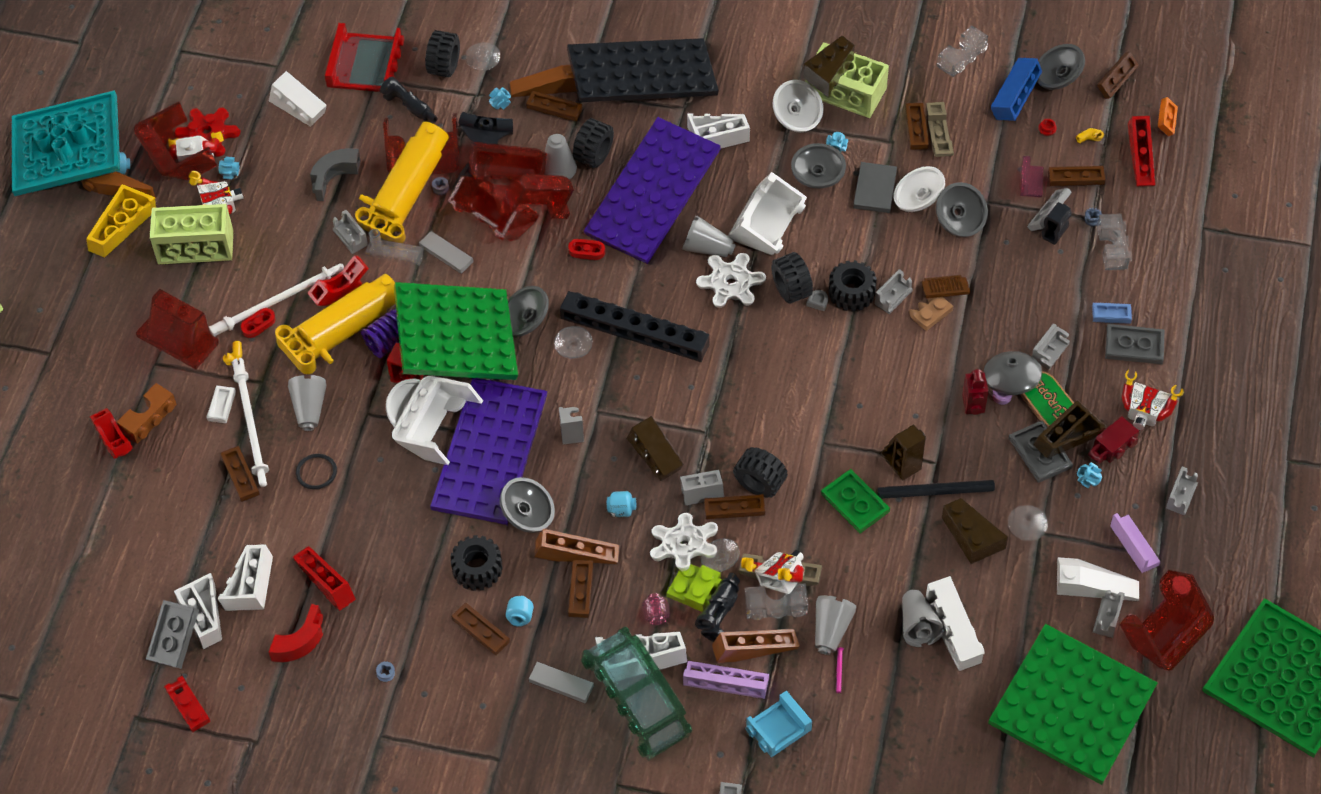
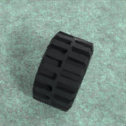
[425,30,460,77]
[573,118,614,168]
[771,252,813,304]
[829,260,877,312]
[733,447,788,498]
[450,535,503,591]

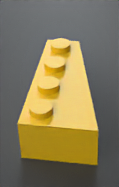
[86,184,156,258]

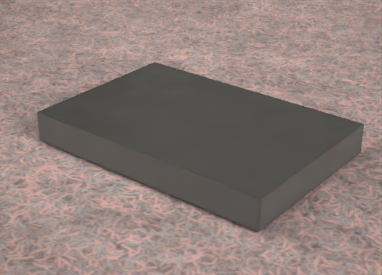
[853,162,897,213]
[1105,324,1165,365]
[1008,421,1073,483]
[146,600,199,669]

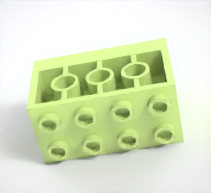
[805,42,889,118]
[150,204,233,264]

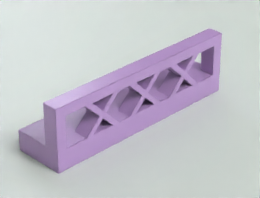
[683,661,769,699]

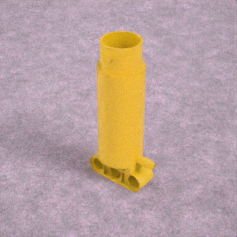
[355,122,449,245]
[275,274,395,375]

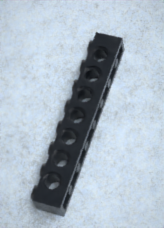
[560,291,710,362]

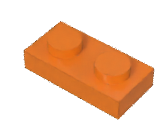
[1158,97,1178,137]

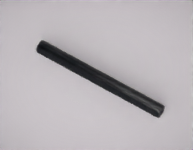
[877,480,995,499]

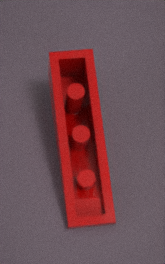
[1128,116,1155,187]
[293,546,356,611]

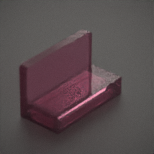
[1020,156,1043,197]

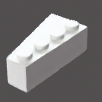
[926,576,985,671]
[595,632,687,684]

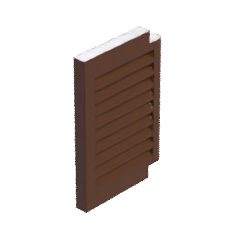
[921,275,970,299]

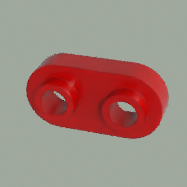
[568,239,605,260]
[241,308,276,338]

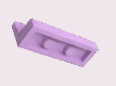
[1110,513,1160,573]

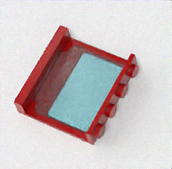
[325,23,404,92]

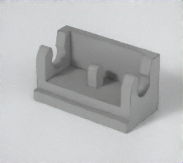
[333,210,368,254]
[875,269,913,314]
[1032,323,1070,370]
[559,407,584,444]
[1166,466,1198,515]
[680,470,724,506]
[1093,590,1125,638]

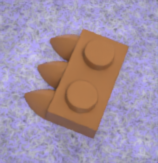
[909,297,953,331]

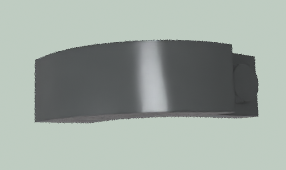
[310,148,361,201]

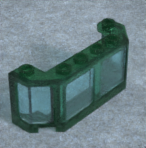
[581,626,693,761]

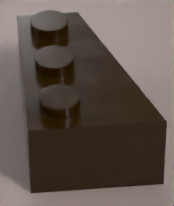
[803,36,855,98]
[1033,400,1106,459]
[626,416,684,481]
[879,424,926,481]
[942,498,1008,564]

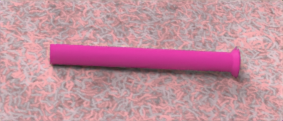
[836,647,844,693]

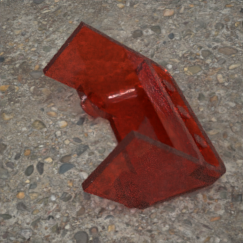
[134,102,217,180]
[383,113,460,174]

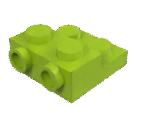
[666,564,722,612]

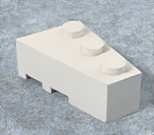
[269,71,327,127]
[687,114,750,148]
[218,545,273,611]
[174,573,222,649]

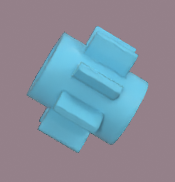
[489,87,511,110]
[826,132,848,152]
[218,157,239,180]
[1077,462,1102,488]

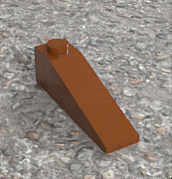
[510,65,577,97]
[81,171,156,198]
[534,529,619,564]
[712,629,800,663]

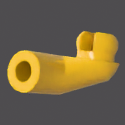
[1076,128,1104,143]
[223,341,242,366]

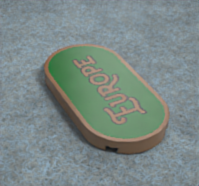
[1020,371,1074,427]

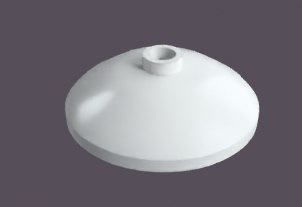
[773,80,823,132]
[894,166,945,212]
[386,379,421,427]

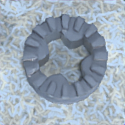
[432,177,449,195]
[1084,208,1102,226]
[376,662,395,682]

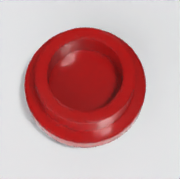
[1039,119,1057,136]

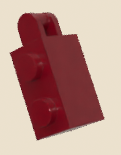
[962,369,988,415]
[1088,416,1139,464]

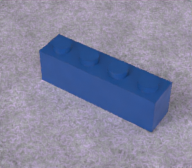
[991,58,1042,121]

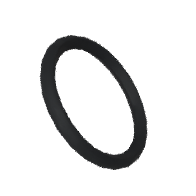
[296,453,337,489]

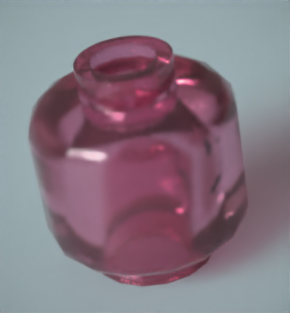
[642,593,670,625]

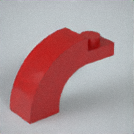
[307,255,369,306]
[90,408,133,459]
[269,604,323,662]

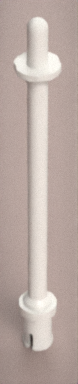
[208,264,344,337]
[232,358,269,487]

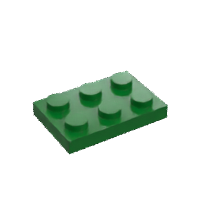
[821,469,890,533]

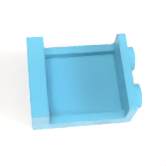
[745,691,812,757]

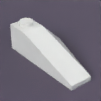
[1057,557,1139,601]

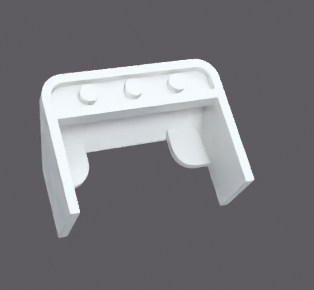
[392,376,483,465]

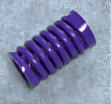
[361,308,399,358]

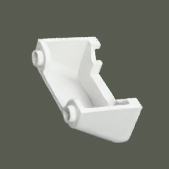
[728,172,807,255]

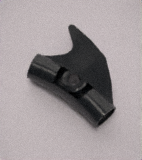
[458,112,513,156]

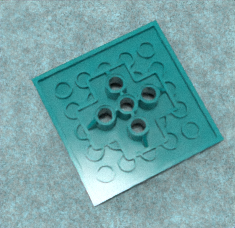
[12,90,120,196]

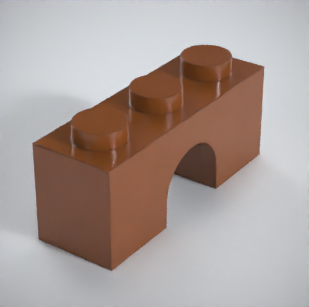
[117,383,177,444]

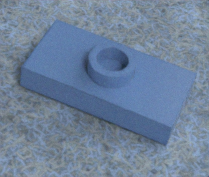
[1092,303,1132,323]

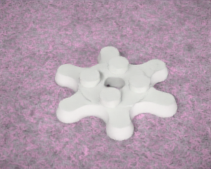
[696,253,766,308]
[650,513,718,571]

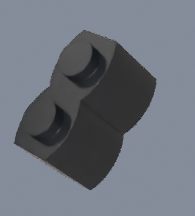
[1042,202,1071,245]

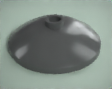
[1037,44,1085,90]
[791,143,846,189]
[936,182,988,237]
[508,286,549,337]
[984,351,1042,395]
[500,477,555,533]

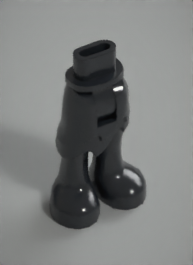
[380,76,438,124]
[695,573,740,642]

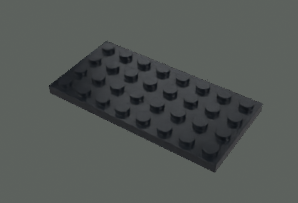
[567,38,719,102]

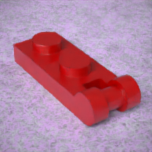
[164,676,211,733]

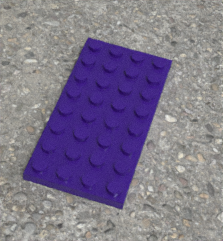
[584,117,721,264]
[431,378,547,525]

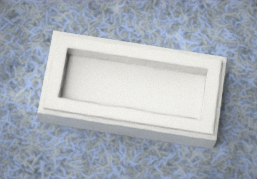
[207,386,236,423]

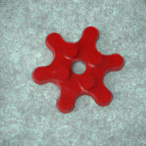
[174,107,241,157]

